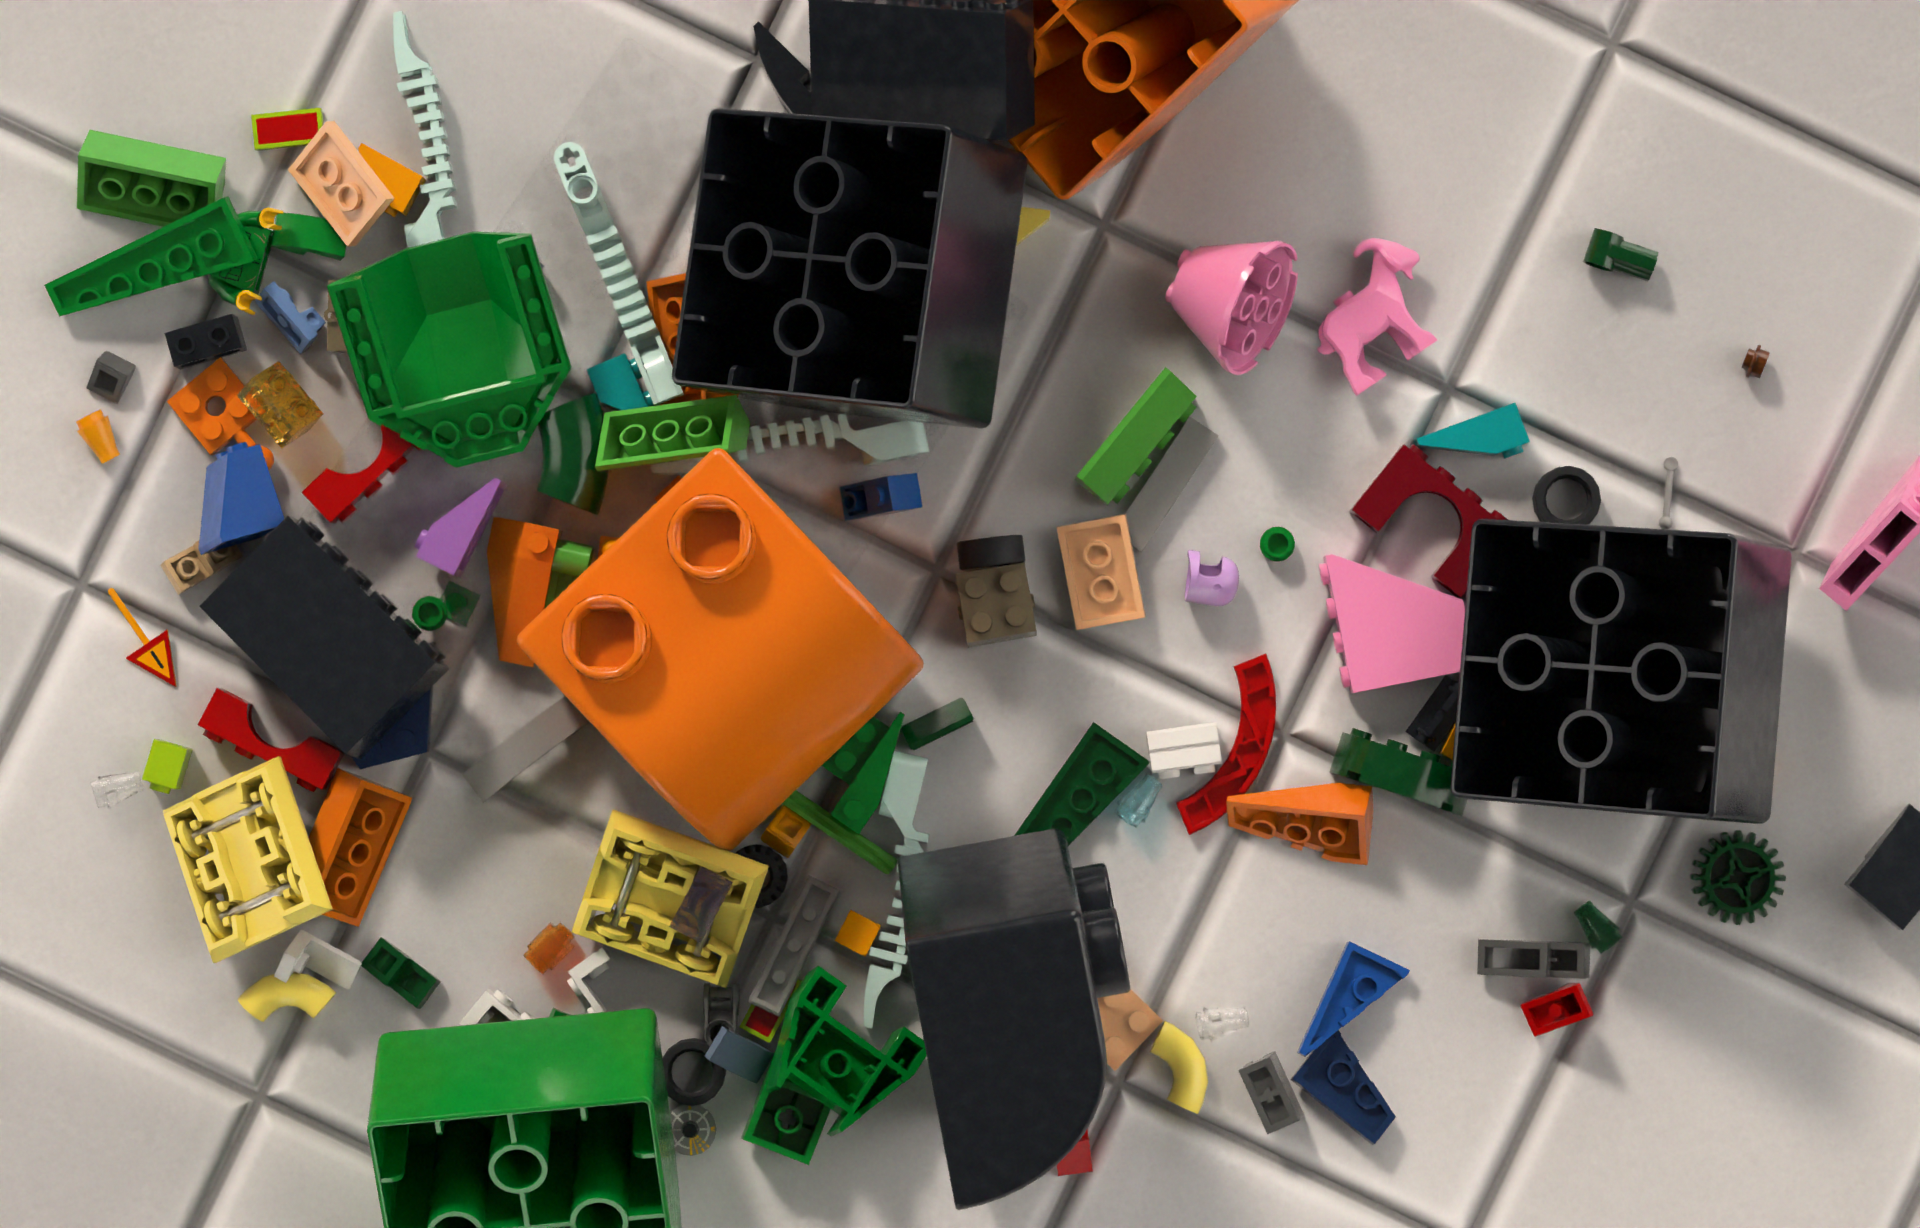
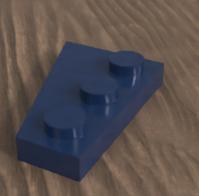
[1290,1030,1396,1145]

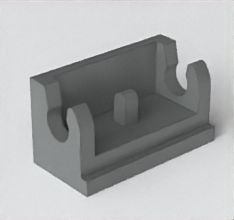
[1238,1051,1304,1135]

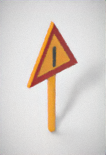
[108,588,177,687]

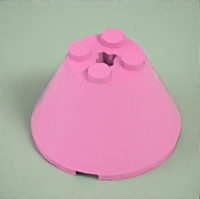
[1165,241,1298,375]

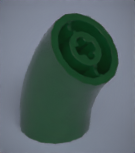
[536,393,609,515]

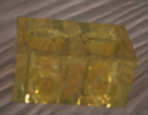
[237,361,324,449]

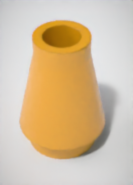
[76,409,120,464]

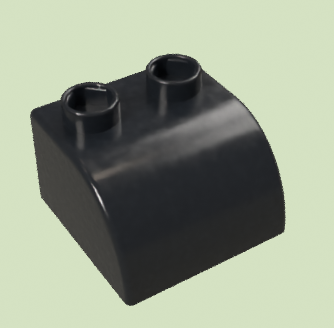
[672,108,1028,429]
[1450,519,1792,824]
[898,829,1131,1210]

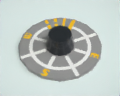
[670,1105,717,1156]

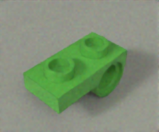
[545,539,595,608]

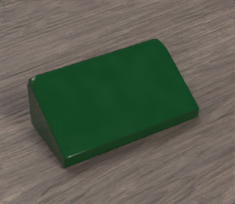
[902,698,974,751]

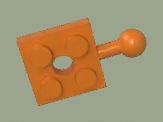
[167,357,274,470]

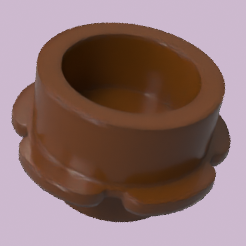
[1741,345,1770,379]

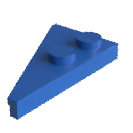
[1297,941,1410,1057]

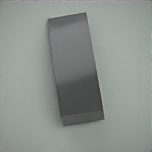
[1477,939,1590,979]

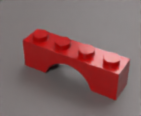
[301,425,422,524]
[198,688,345,792]

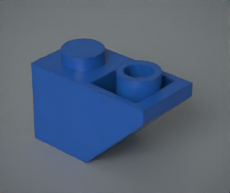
[839,473,923,521]

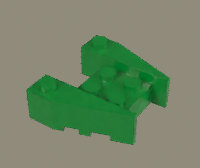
[822,712,905,834]
[766,966,927,1137]

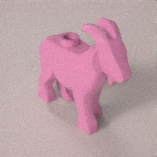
[1317,238,1437,396]

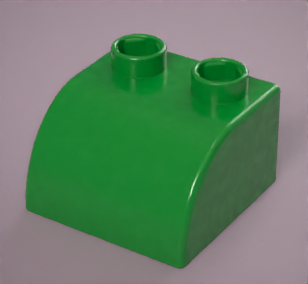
[367,1008,682,1228]

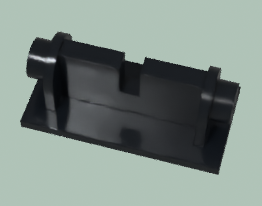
[1405,675,1459,752]

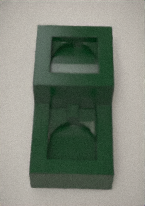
[361,937,441,1009]

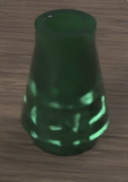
[1574,901,1623,954]

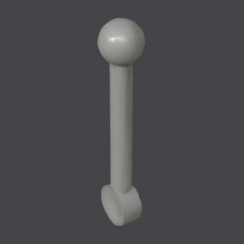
[1659,457,1678,530]

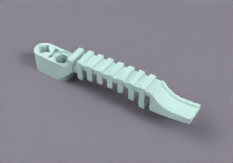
[393,11,457,248]
[554,142,684,406]
[650,413,930,475]
[864,750,930,1029]

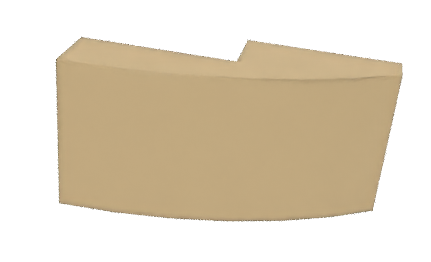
[160,541,243,595]

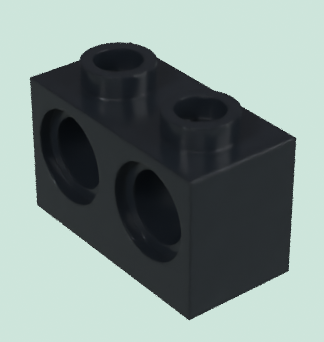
[164,314,247,370]

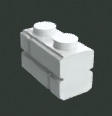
[1146,722,1222,779]

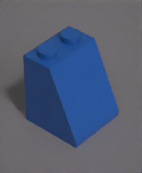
[199,442,284,555]

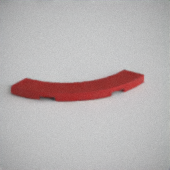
[1176,653,1276,835]

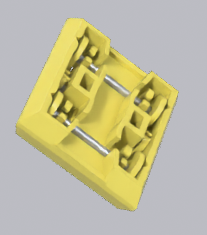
[163,756,333,963]
[571,809,769,988]

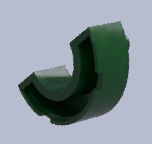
[1329,728,1468,816]

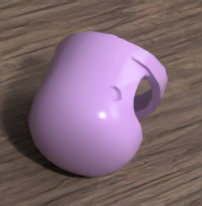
[1185,550,1239,606]

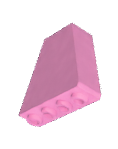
[1819,456,1920,611]
[1319,554,1465,693]

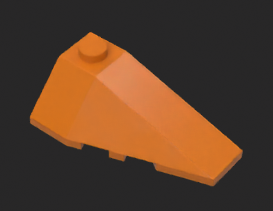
[487,517,563,668]
[1226,783,1373,865]

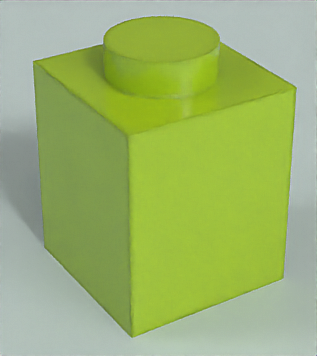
[142,739,193,794]

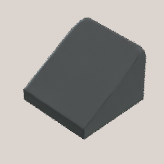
[86,351,136,404]

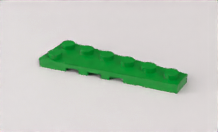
[44,196,258,317]

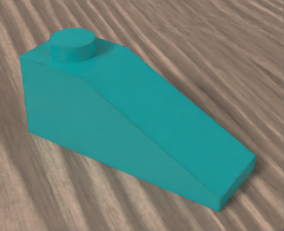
[1414,403,1530,459]

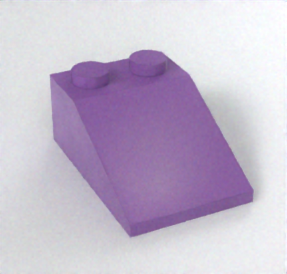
[414,478,508,578]

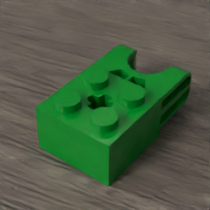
[741,1048,831,1165]

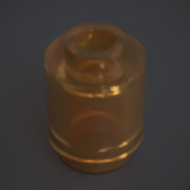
[523,922,575,974]

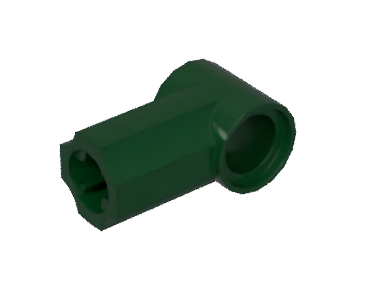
[1583,228,1659,281]

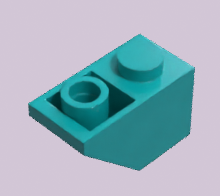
[586,353,654,411]

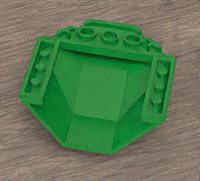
[327,231,572,468]

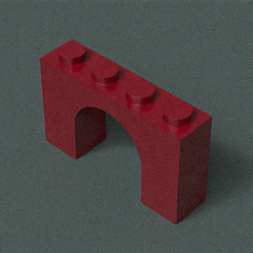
[1349,444,1508,598]

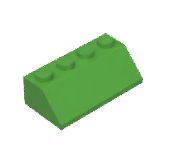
[77,130,226,227]
[1075,367,1197,506]
[595,395,750,471]

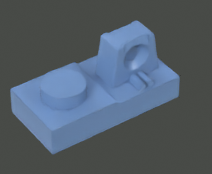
[255,281,326,355]

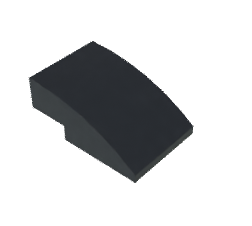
[753,21,812,115]
[1844,804,1920,930]

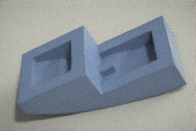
[704,1026,774,1084]

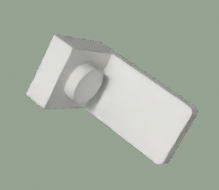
[274,929,362,989]
[567,946,612,1013]
[459,989,535,1025]

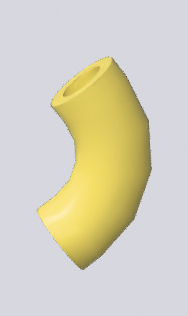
[238,972,336,1022]
[1150,1021,1208,1114]

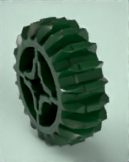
[1690,830,1786,925]

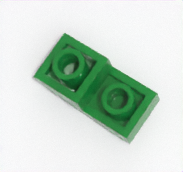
[270,213,347,261]

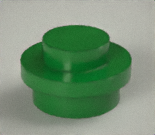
[1260,527,1295,562]
[412,596,448,631]

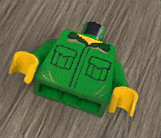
[207,207,283,315]

